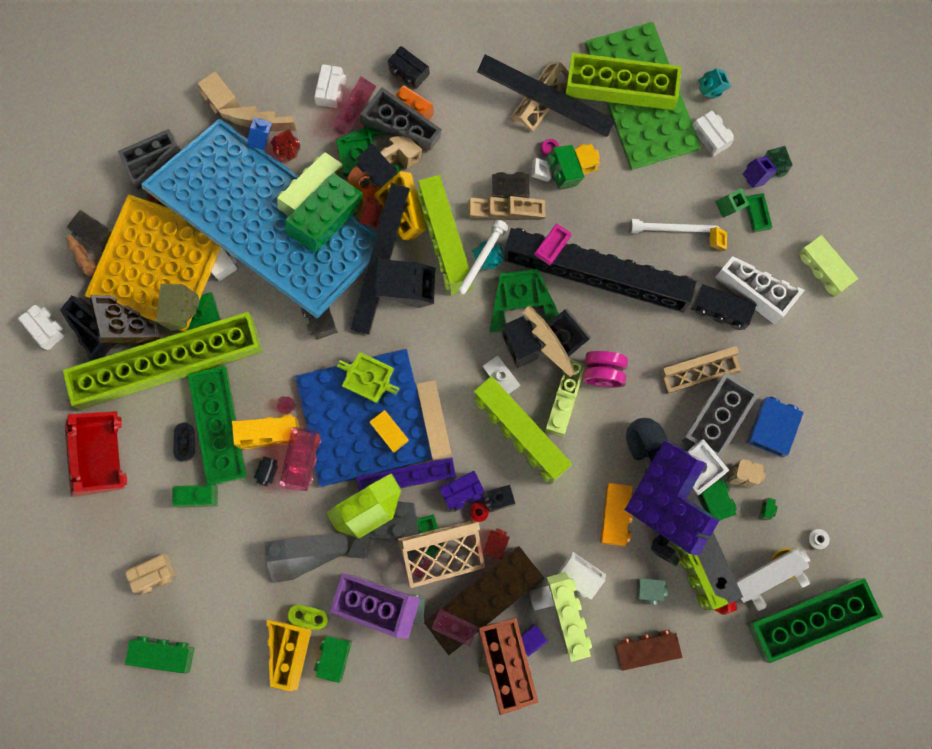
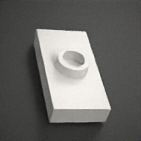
[483,356,521,395]

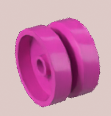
[583,351,628,388]

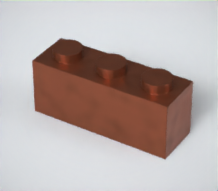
[614,629,683,671]

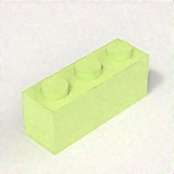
[799,235,859,297]

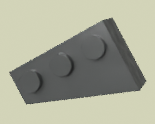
[118,129,181,189]

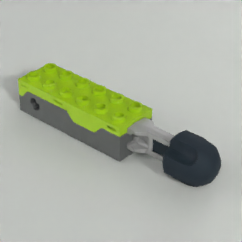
[626,417,743,615]

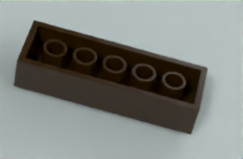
[424,546,544,656]

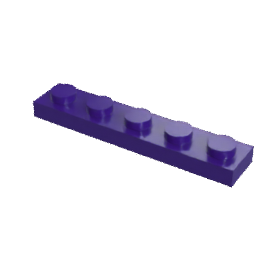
[356,458,456,492]

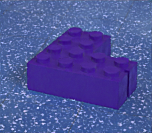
[624,440,720,556]

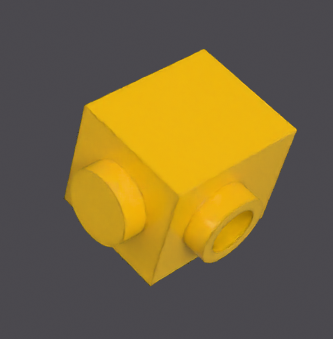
[575,144,600,175]

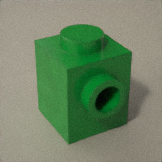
[715,188,750,218]

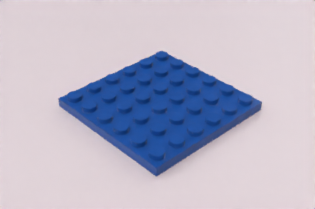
[295,349,433,488]

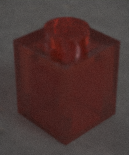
[355,197,382,227]
[483,528,510,560]

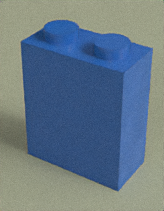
[746,397,804,458]

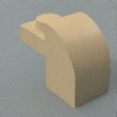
[381,136,422,170]

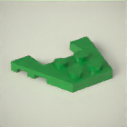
[336,126,400,181]
[490,269,559,333]

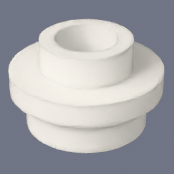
[809,529,830,549]

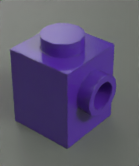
[742,156,777,188]

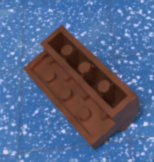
[477,618,539,715]

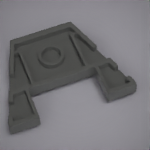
[348,501,425,565]

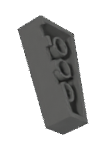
[360,87,442,151]

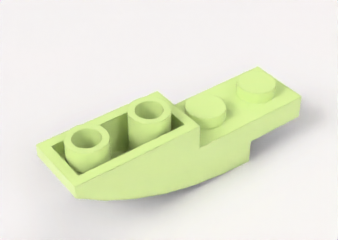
[545,359,586,437]

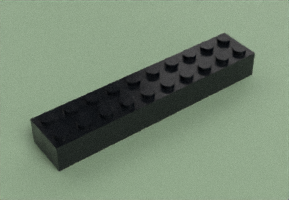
[504,228,697,313]

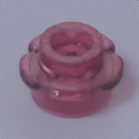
[277,396,296,414]

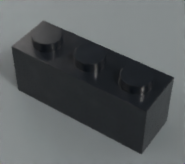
[691,284,757,330]

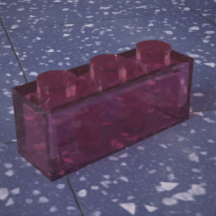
[331,76,376,136]
[280,427,321,491]

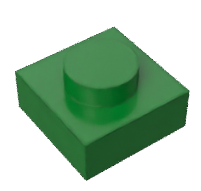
[759,498,777,521]

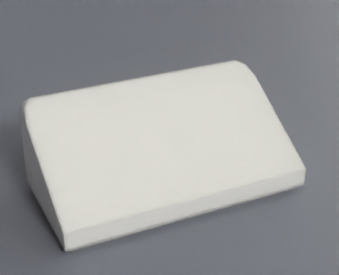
[528,586,554,611]

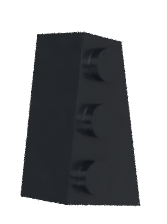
[60,295,115,361]

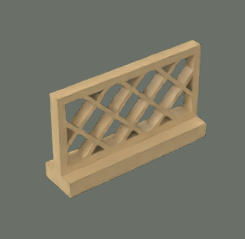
[398,520,485,588]

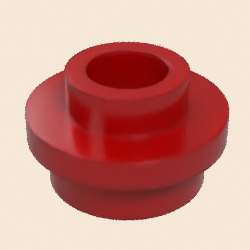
[469,502,489,522]

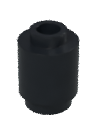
[254,456,278,486]

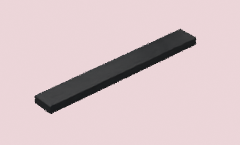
[477,54,615,137]
[351,183,410,335]

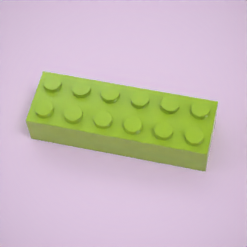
[566,53,682,110]
[416,174,473,295]
[474,376,572,484]

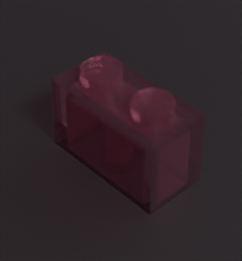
[431,609,478,647]

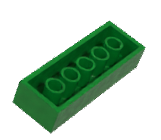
[747,578,883,663]

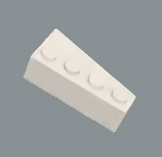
[715,256,805,325]

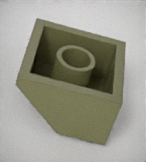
[156,284,199,331]

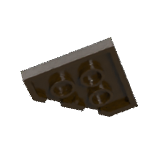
[90,295,160,343]

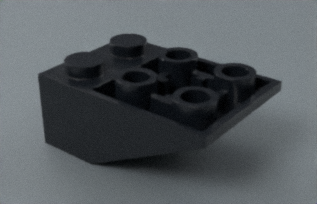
[374,259,436,308]

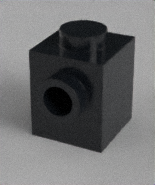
[484,485,516,512]

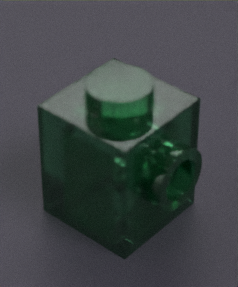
[764,146,793,178]

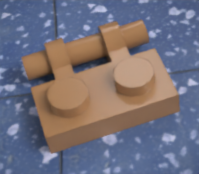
[65,235,97,279]

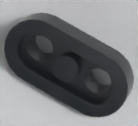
[173,422,195,462]

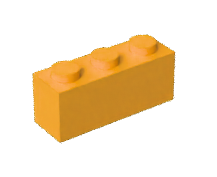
[600,483,635,547]

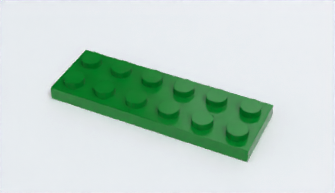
[188,366,247,485]

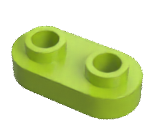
[288,605,329,630]

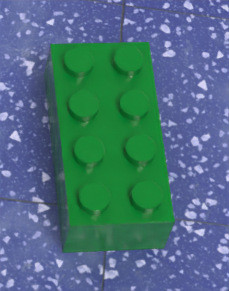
[285,173,363,253]

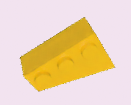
[267,620,312,691]

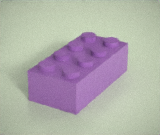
[330,573,421,639]

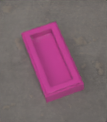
[534,223,572,266]

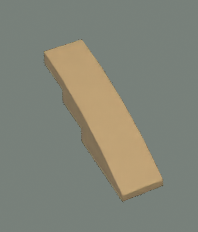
[220,106,297,131]
[468,196,545,220]
[523,306,575,377]
[417,380,452,460]

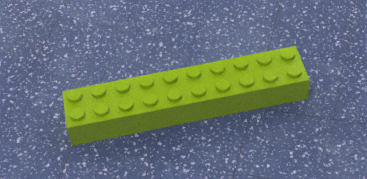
[63,311,263,410]

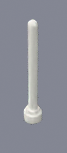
[630,219,720,234]
[459,220,508,294]

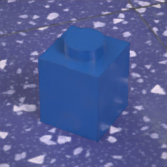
[247,117,272,150]

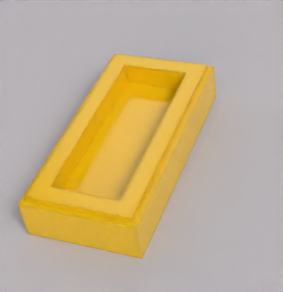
[370,410,409,453]

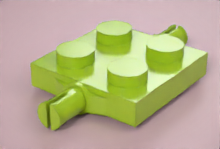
[337,352,399,403]

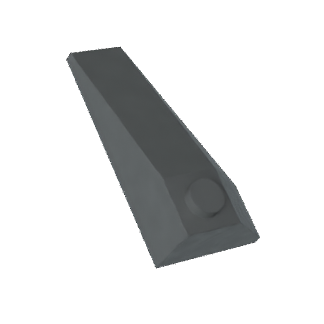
[264,532,349,583]

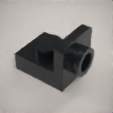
[650,534,680,566]

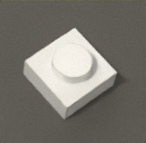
[532,158,552,182]

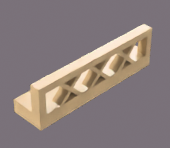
[510,62,569,132]
[660,346,741,394]

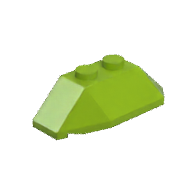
[326,473,402,539]

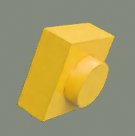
[709,227,727,251]

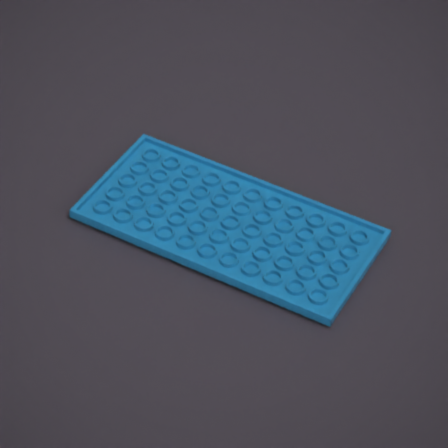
[141,119,377,319]

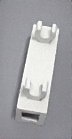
[736,547,811,611]

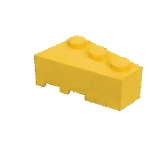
[374,171,427,240]
[232,415,300,450]

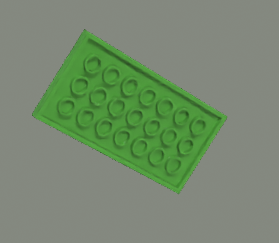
[585,22,701,170]

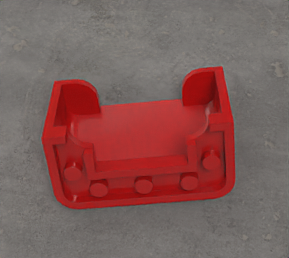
[65,411,127,497]

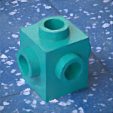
[698,68,731,98]
[472,240,505,271]

